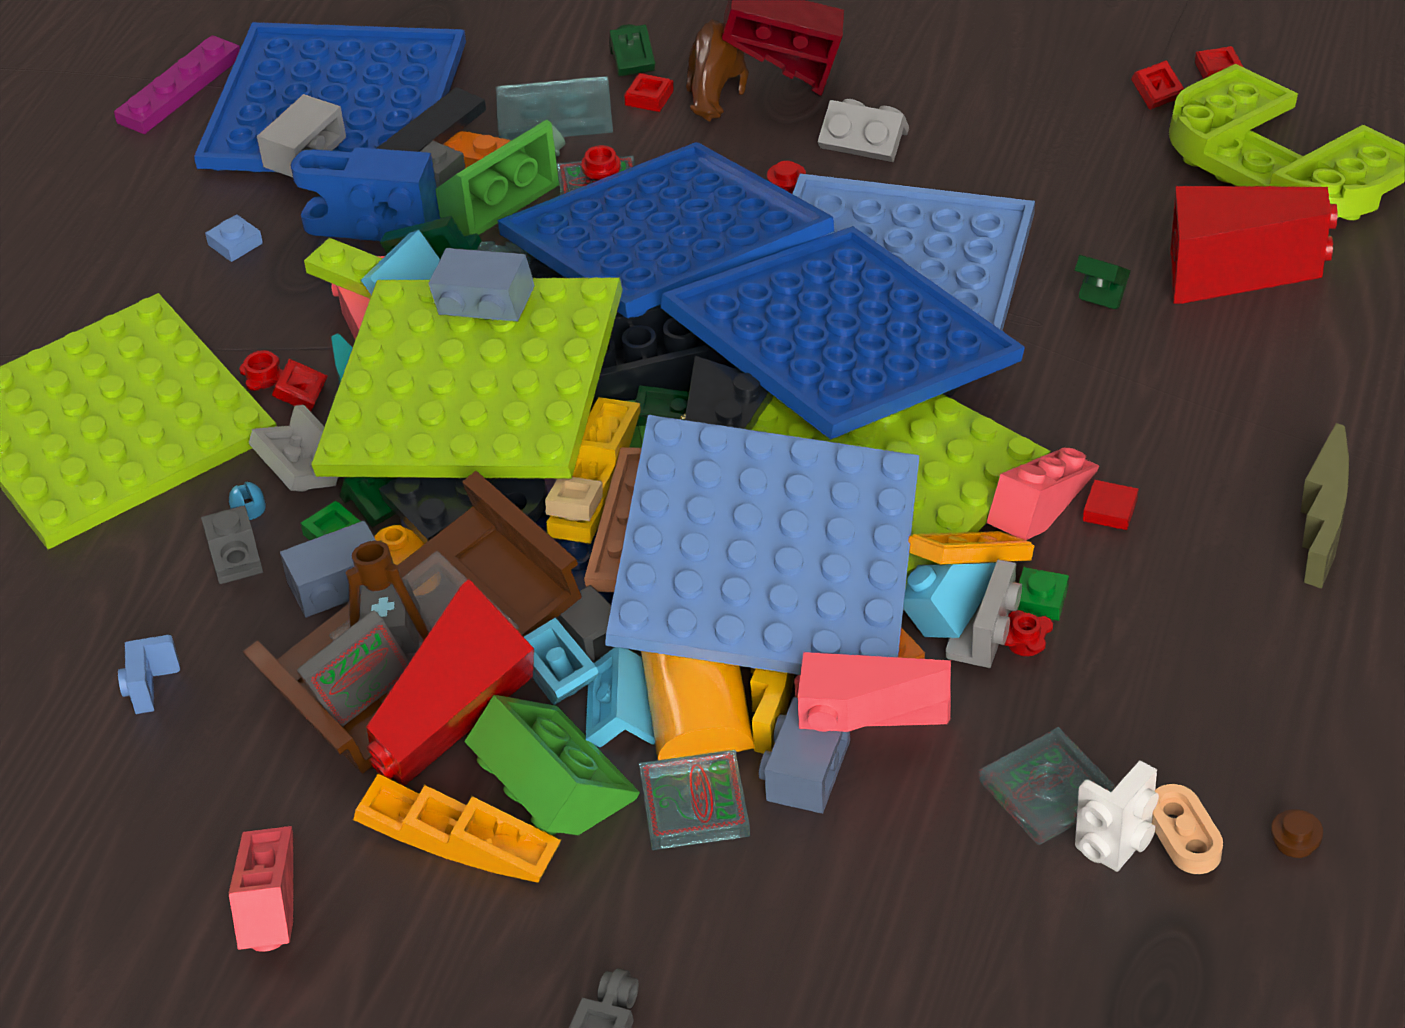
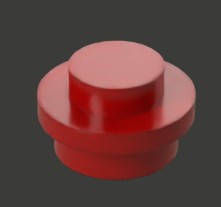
[581,145,621,181]
[767,161,806,194]

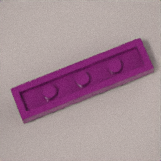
[114,35,240,134]

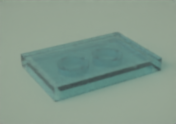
[496,76,613,141]

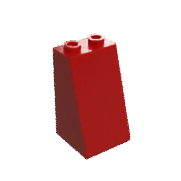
[1170,186,1338,304]
[366,579,534,786]

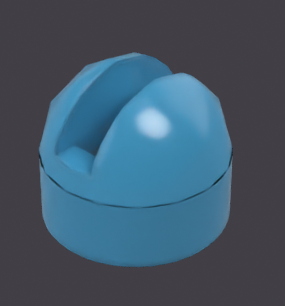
[229,482,266,520]

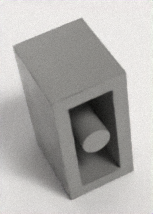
[257,94,346,177]

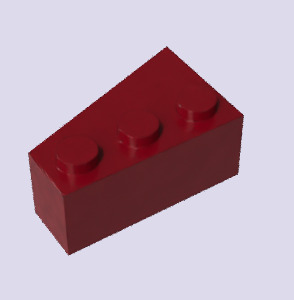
[722,0,844,96]

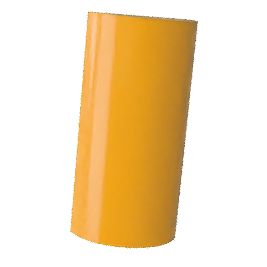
[641,651,755,767]

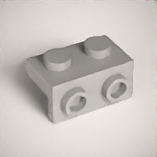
[818,99,909,162]
[249,405,338,491]
[946,559,1022,668]

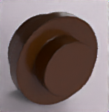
[1271,809,1323,858]

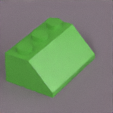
[435,119,559,236]
[464,695,640,835]

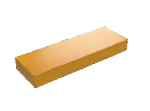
[908,531,1034,564]

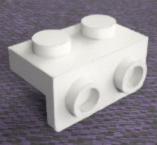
[1075,760,1159,872]

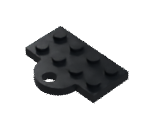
[379,477,548,543]

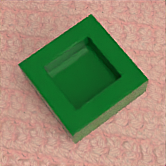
[300,501,361,541]
[1017,567,1069,621]

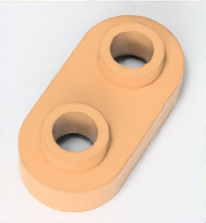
[1152,784,1223,874]

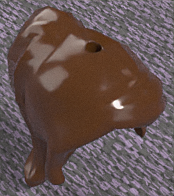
[686,19,749,121]

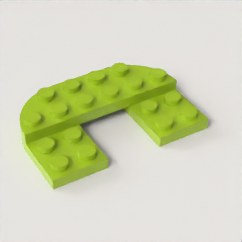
[1169,64,1405,220]

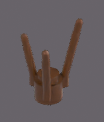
[346,540,429,642]

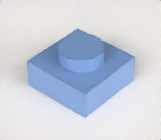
[205,214,263,262]

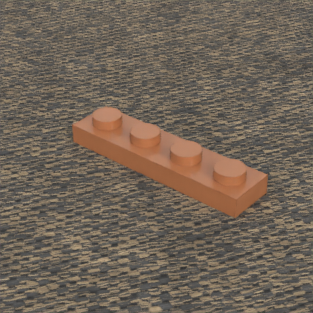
[584,448,642,592]

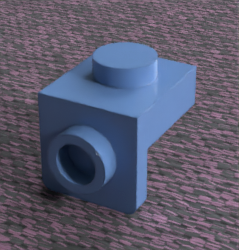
[118,635,180,714]

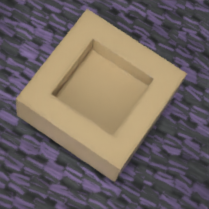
[545,477,603,521]

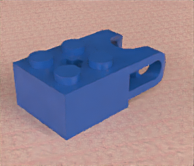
[290,147,440,241]

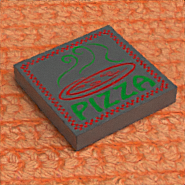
[297,610,410,727]

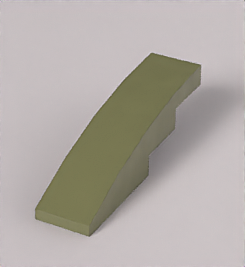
[1301,423,1349,589]

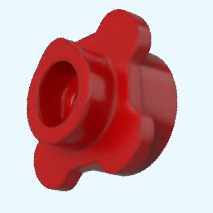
[239,350,283,391]
[1004,610,1053,656]

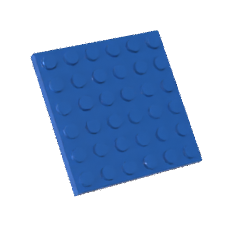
[194,22,466,172]
[497,142,834,318]
[661,226,1025,440]

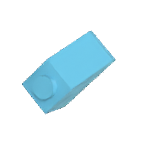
[903,563,996,638]
[524,618,599,705]

